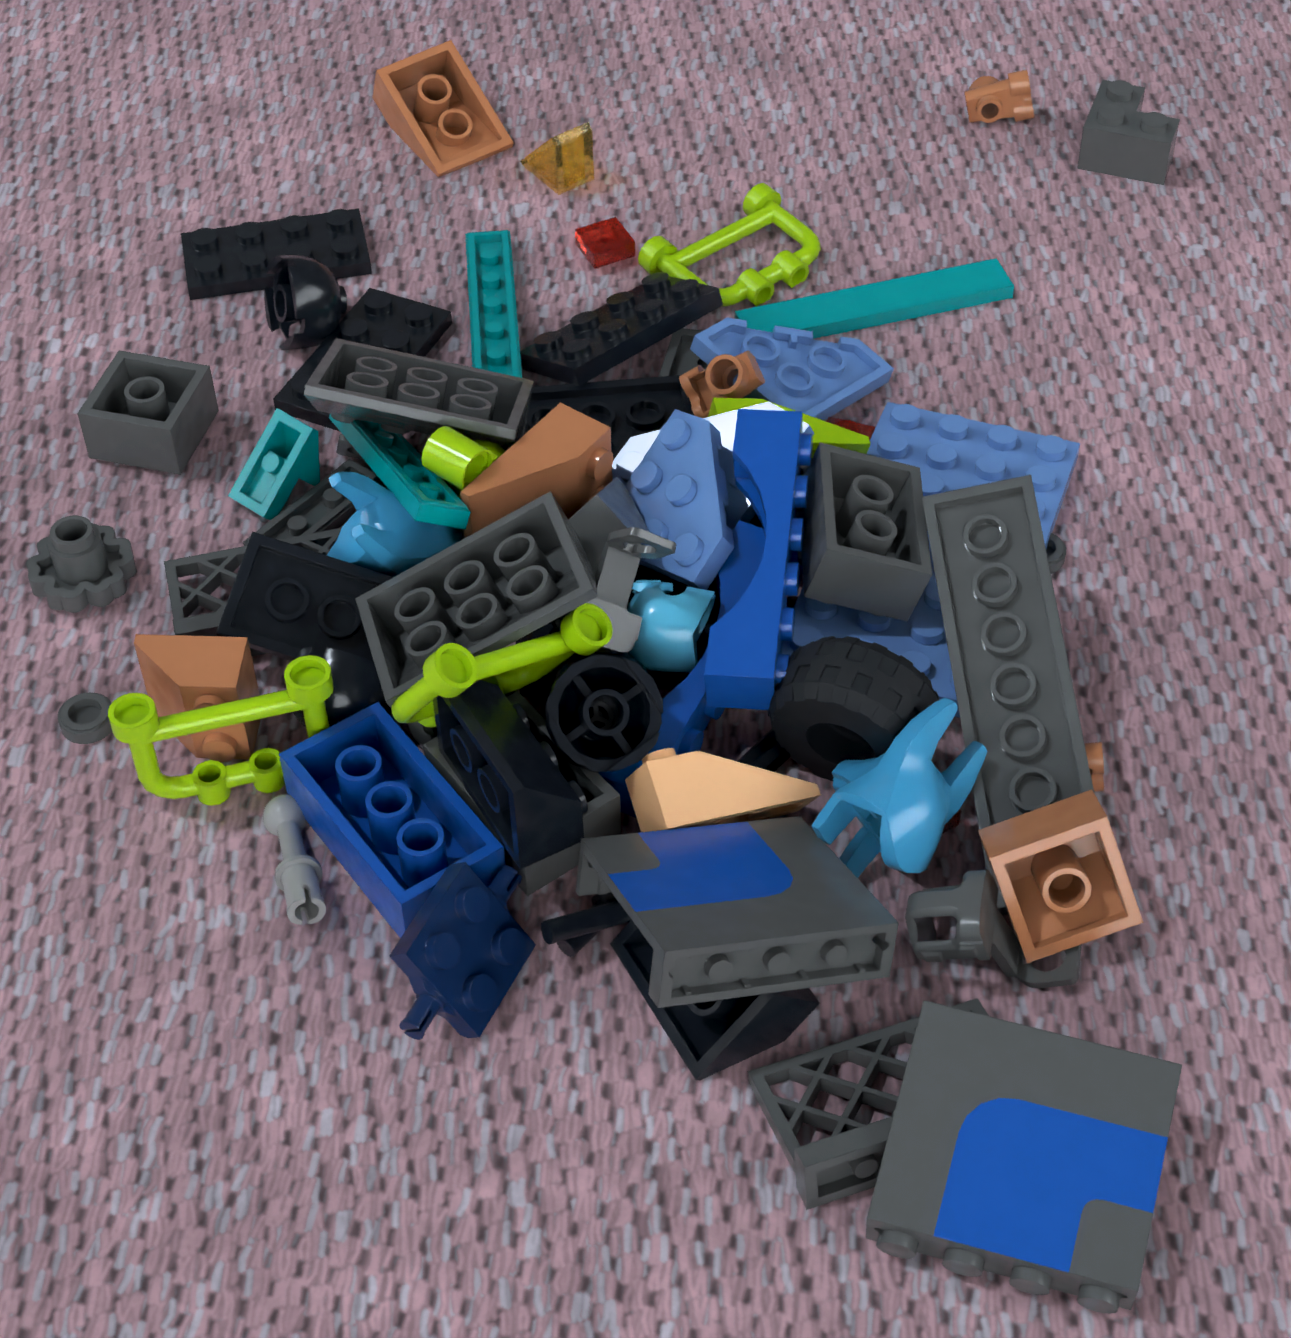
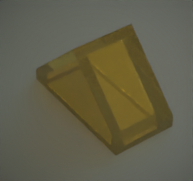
[520,122,594,195]

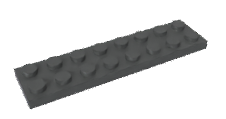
[922,475,1094,915]

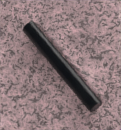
[541,900,631,945]

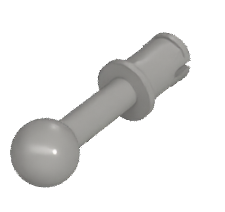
[263,794,326,925]

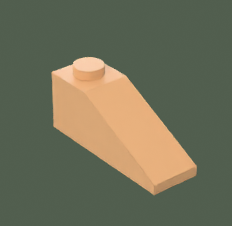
[625,748,821,832]

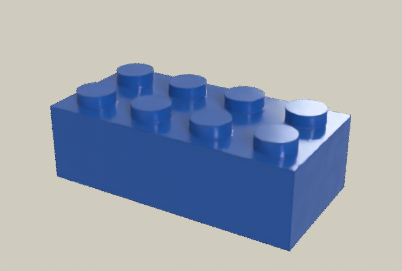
[279,702,505,938]

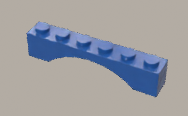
[704,409,813,710]
[598,520,802,818]

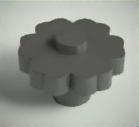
[26,515,137,613]

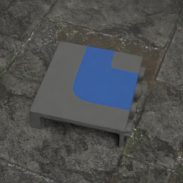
[575,816,899,1008]
[866,1000,1182,1314]

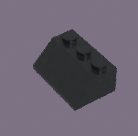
[433,680,588,870]
[610,919,820,1081]

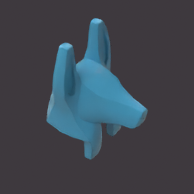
[327,471,462,577]
[812,698,987,878]

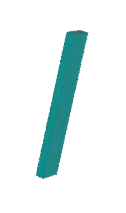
[465,230,522,378]
[735,258,1014,339]
[329,413,471,529]

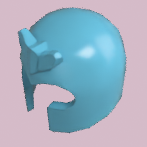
[627,580,716,673]

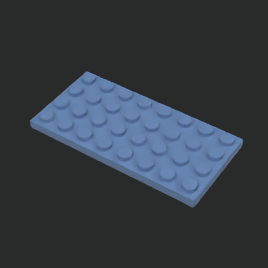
[781,402,1080,718]

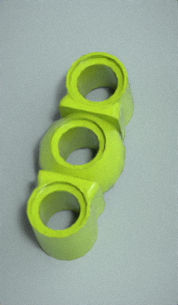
[421,426,505,499]

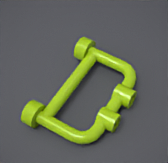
[638,183,821,307]
[391,603,613,728]
[108,655,334,806]

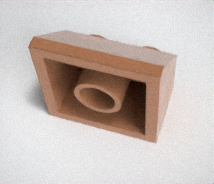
[134,634,261,762]
[977,789,1144,963]

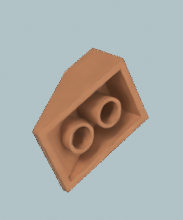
[372,40,514,177]
[460,402,613,538]

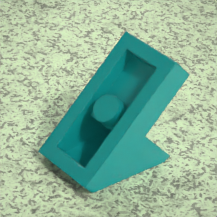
[228,408,320,520]

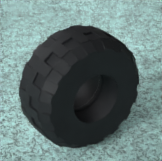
[767,636,939,781]

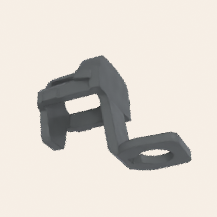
[550,527,677,654]
[905,870,1082,988]

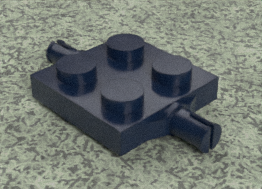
[389,862,536,1040]

